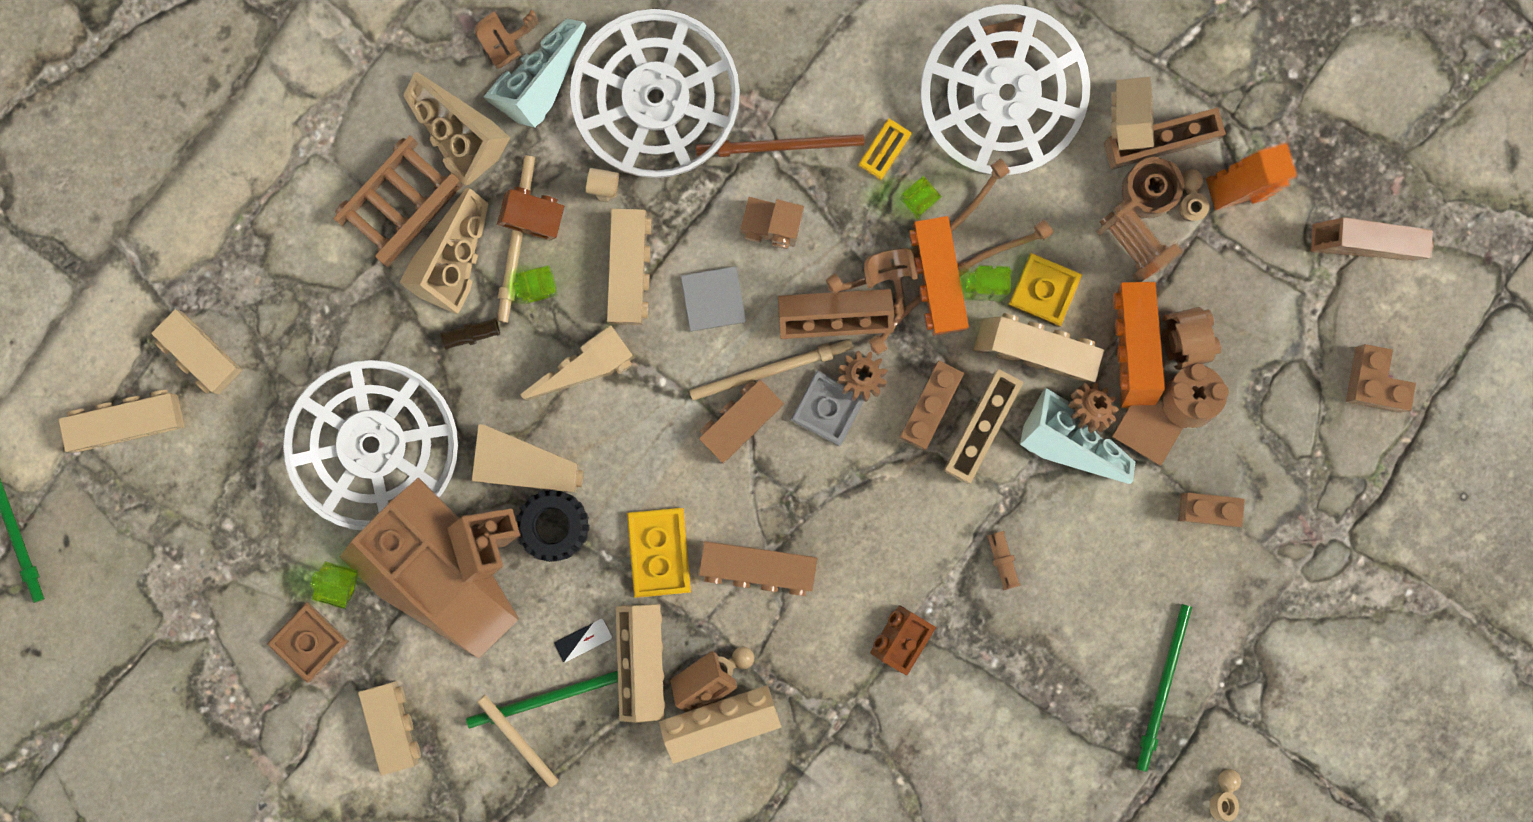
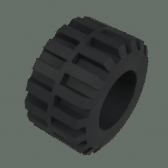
[516,490,590,562]

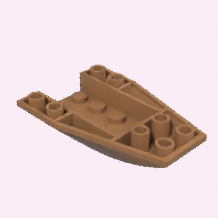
[340,478,519,659]

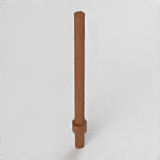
[696,134,864,157]

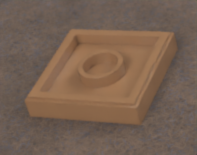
[1111,399,1183,466]
[267,602,349,683]

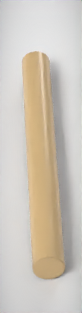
[477,694,559,788]

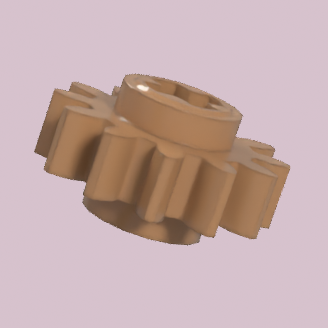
[837,351,888,402]
[1068,382,1119,433]

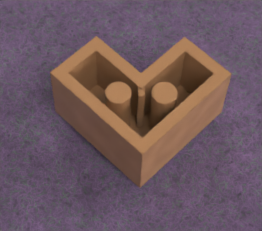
[740,197,804,249]
[1346,344,1416,413]
[447,509,520,583]

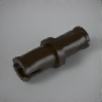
[441,318,500,350]

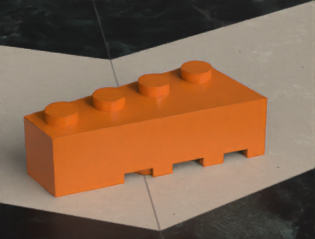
[1205,142,1297,210]
[1113,282,1165,408]

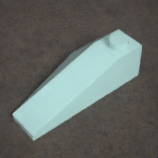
[484,19,586,128]
[1020,388,1135,484]

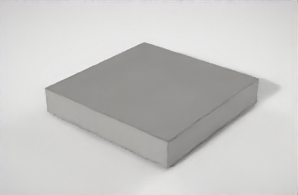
[681,266,746,332]
[791,370,864,446]

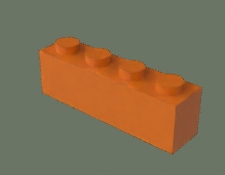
[909,216,969,336]

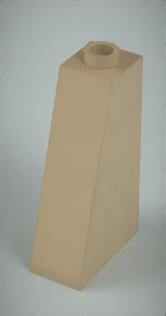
[472,424,584,493]

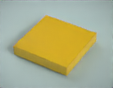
[1008,253,1083,327]

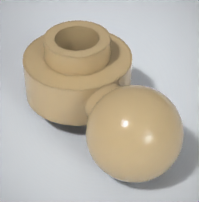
[1179,169,1209,221]
[718,647,755,677]
[1210,769,1241,821]

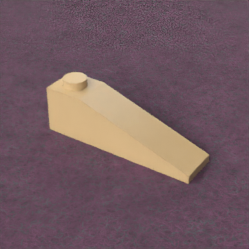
[399,188,489,314]

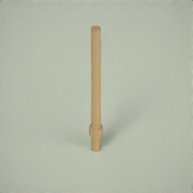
[497,155,535,323]
[689,339,854,401]

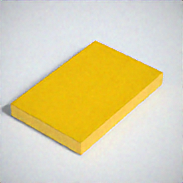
[627,508,691,598]

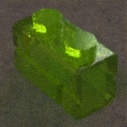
[965,265,1011,301]

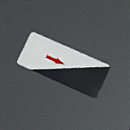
[554,619,612,662]

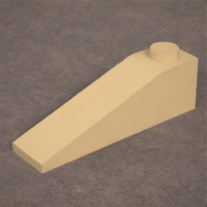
[403,72,511,185]
[520,325,634,401]

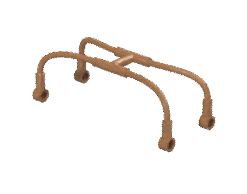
[825,158,1053,355]

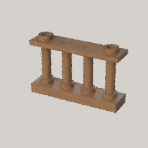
[333,135,464,267]
[1096,197,1183,282]

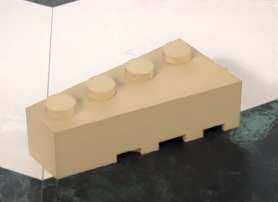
[973,313,1104,382]

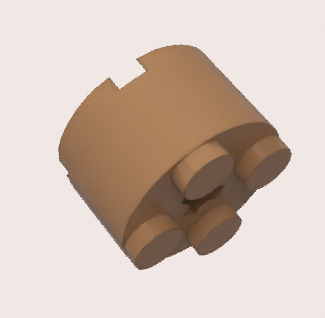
[1122,157,1184,218]
[1161,307,1221,370]
[1162,363,1229,428]

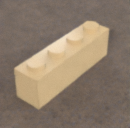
[607,209,652,325]
[943,369,1024,484]
[58,390,185,453]
[616,604,665,723]
[659,685,781,764]

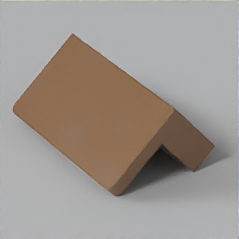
[670,651,737,712]

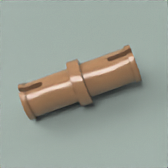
[987,531,1021,591]

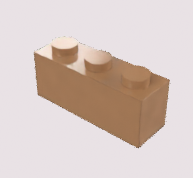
[899,361,964,451]
[699,379,784,464]

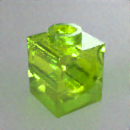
[900,175,942,220]
[513,265,559,304]

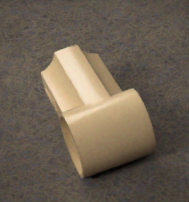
[586,168,619,202]

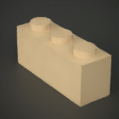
[1111,77,1154,150]
[151,309,243,394]
[358,681,421,776]

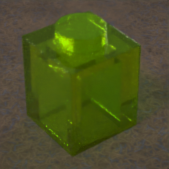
[310,561,358,609]

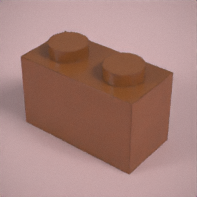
[496,187,565,241]

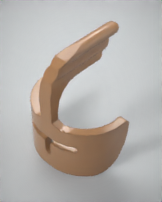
[475,10,538,69]
[864,248,918,321]

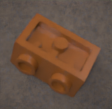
[870,605,936,676]

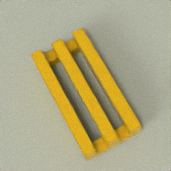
[858,118,912,181]

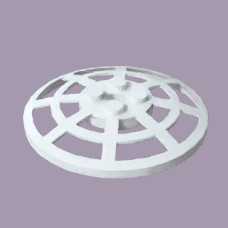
[920,4,1090,175]
[570,9,740,178]
[283,360,458,530]

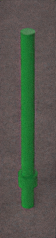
[0,478,45,603]
[1136,604,1192,772]
[466,670,618,729]

